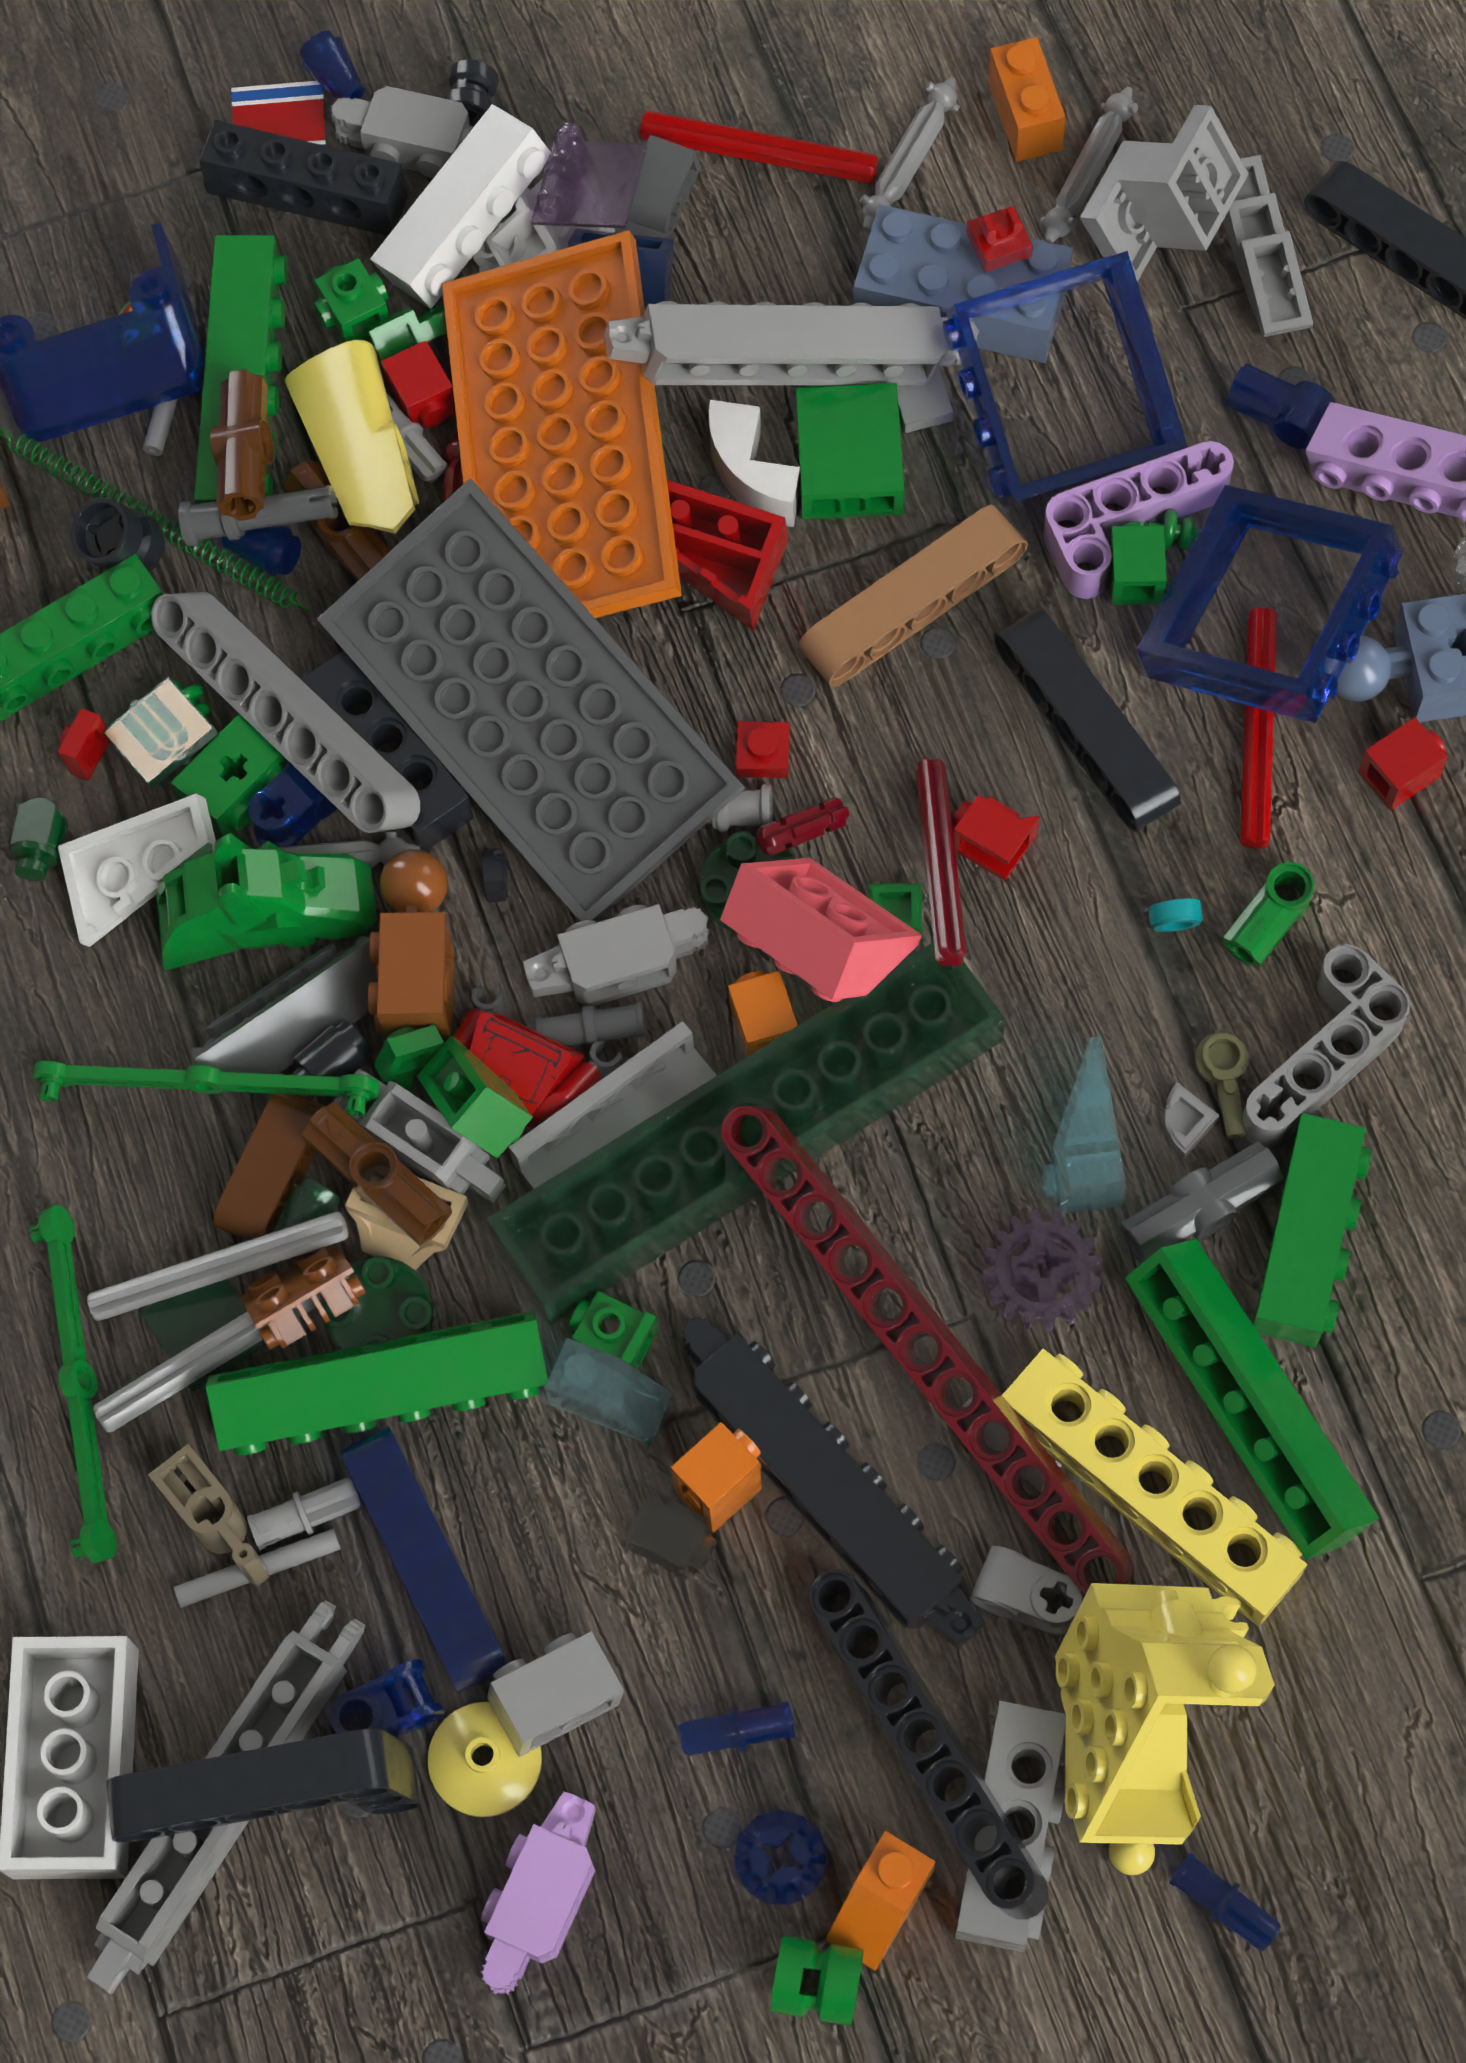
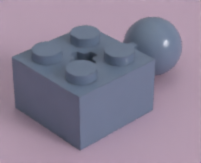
[1324,594,1466,722]

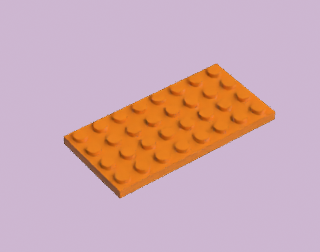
[442,230,682,618]

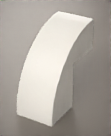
[709,400,800,527]

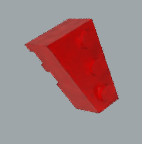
[667,480,789,631]

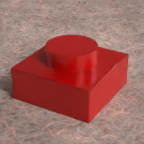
[58,708,111,781]
[736,721,790,778]

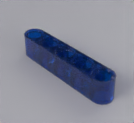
[339,1426,508,1693]

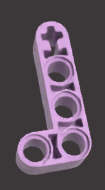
[1043,441,1234,599]

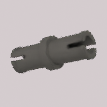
[536,1002,647,1048]

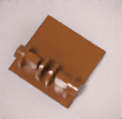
[240,1243,366,1350]

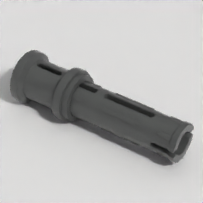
[178,485,338,547]

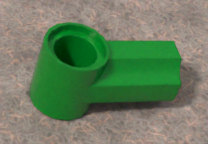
[1222,862,1314,969]

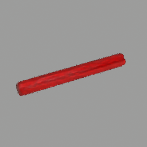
[640,111,878,183]
[1240,607,1277,849]

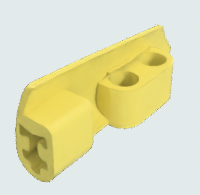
[285,340,419,534]

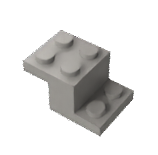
[1079,105,1249,285]

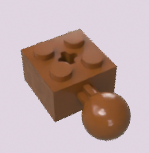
[368,849,455,1046]

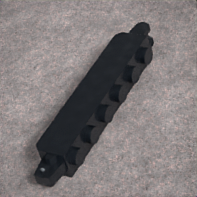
[682,1316,983,1649]

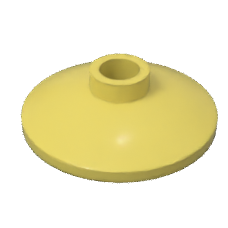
[428,1702,542,1817]

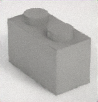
[487,1631,624,1757]

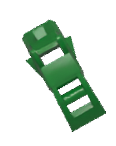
[156,833,377,971]

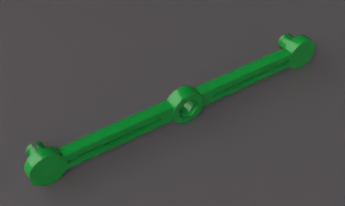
[32,1061,380,1117]
[29,1205,117,1563]

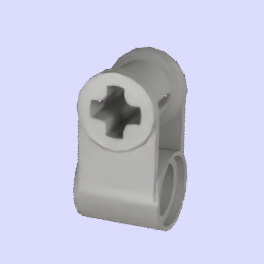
[969,1546,1082,1636]

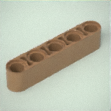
[798,505,1028,687]

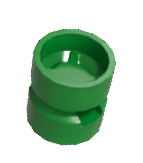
[770,1935,864,2027]

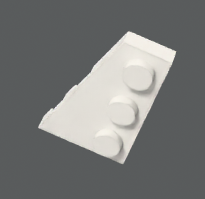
[58,793,216,947]

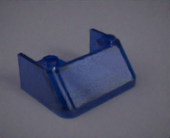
[0,222,206,441]

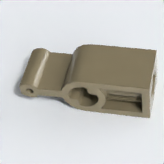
[148,1444,269,1586]

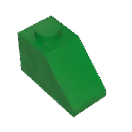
[417,1036,533,1158]

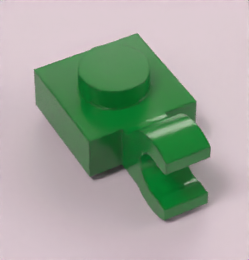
[364,304,447,370]
[374,1025,444,1091]

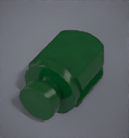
[9,797,68,881]

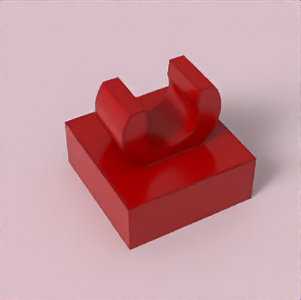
[966,206,1033,273]

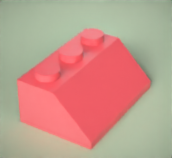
[720,858,922,1002]

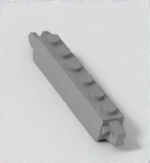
[604,301,980,386]
[87,1600,365,1994]

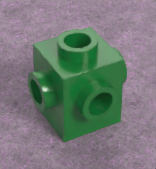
[313,258,389,343]

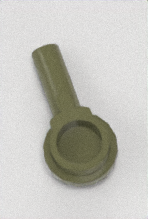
[1195,1032,1248,1139]

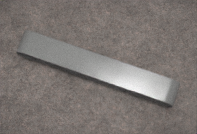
[151,592,420,833]

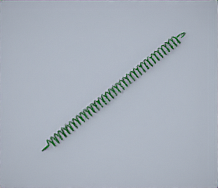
[0,428,310,612]

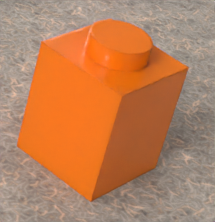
[728,971,799,1062]

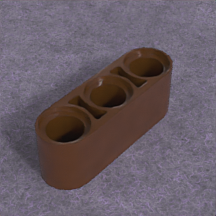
[213,1094,326,1241]

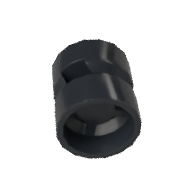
[70,498,165,572]

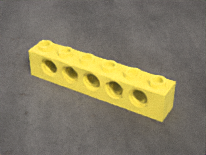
[1002,1348,1308,1627]

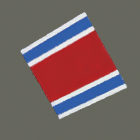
[231,80,326,146]

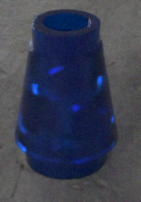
[300,31,365,100]
[222,526,301,576]

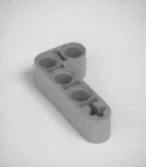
[1243,944,1411,1148]

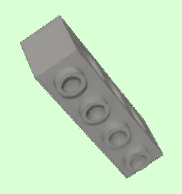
[955,1701,1066,1953]

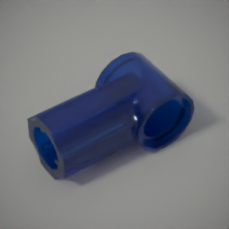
[1225,363,1335,450]

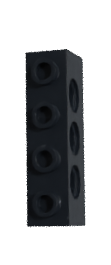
[199,120,408,236]
[301,650,473,851]

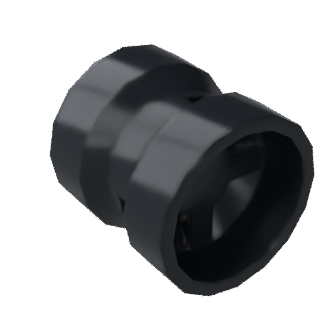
[444,59,499,127]

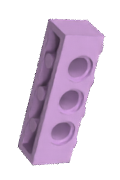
[1306,402,1466,522]

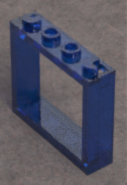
[943,251,1188,507]
[1136,485,1403,723]

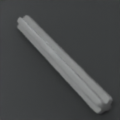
[87,1212,348,1321]
[93,1292,325,1432]

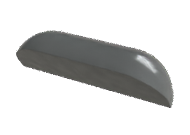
[192,936,378,1074]

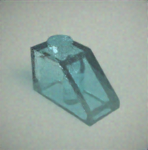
[545,1338,672,1445]

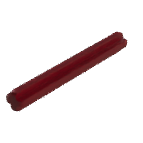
[916,757,967,967]

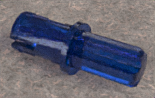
[679,1701,795,1756]
[1169,1853,1281,1951]

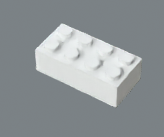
[0,1636,139,1879]

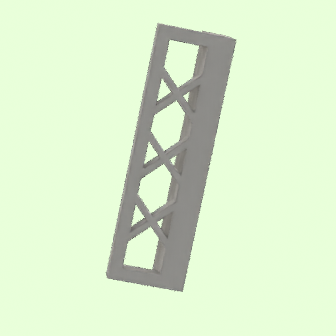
[509,1021,717,1208]

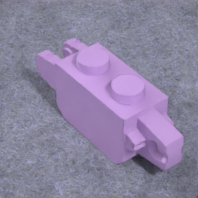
[481,1792,596,1995]

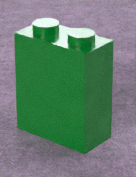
[796,383,904,520]

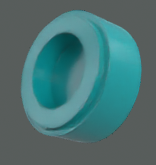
[1148,898,1203,932]

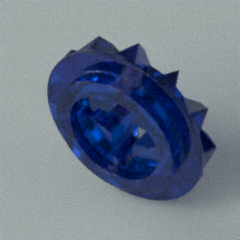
[734,1810,827,1905]

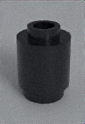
[291,1020,372,1099]

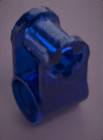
[249,762,338,847]
[330,1659,445,1737]

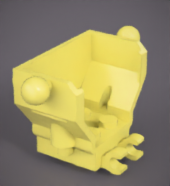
[1055,1583,1275,1875]

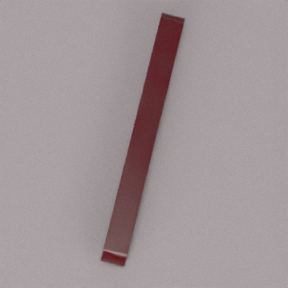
[721,1106,1133,1595]

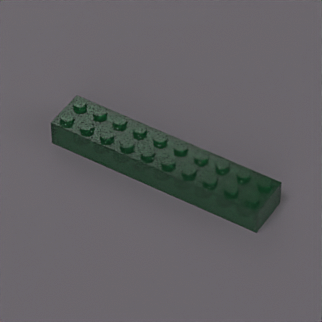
[486,942,1006,1326]

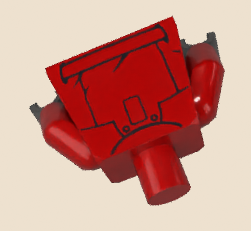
[454,986,621,1127]

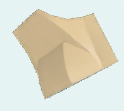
[345,1165,468,1271]

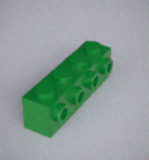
[0,554,163,722]

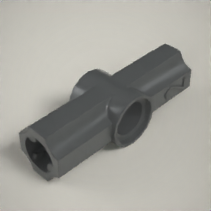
[1120,1141,1284,1263]

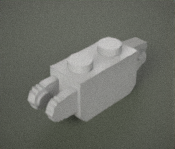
[331,86,474,179]
[523,904,709,1006]
[334,1069,506,1203]

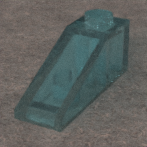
[1042,1036,1126,1214]

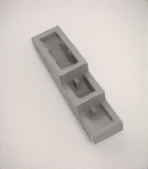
[1223,155,1313,337]

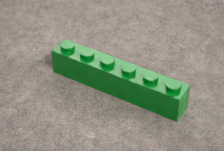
[194,235,288,504]
[1125,1239,1380,1561]
[205,1310,549,1456]

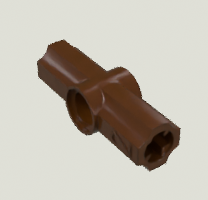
[210,369,274,521]
[282,461,390,582]
[301,1102,452,1246]

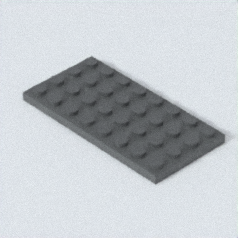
[317,478,746,922]

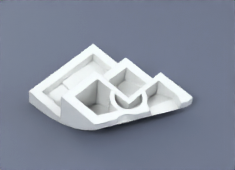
[473,157,616,272]

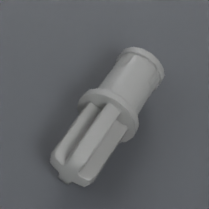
[387,394,446,483]
[247,1478,360,1550]

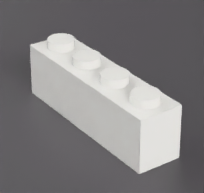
[370,104,553,309]

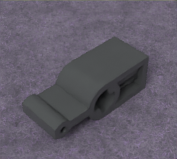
[614,135,701,238]

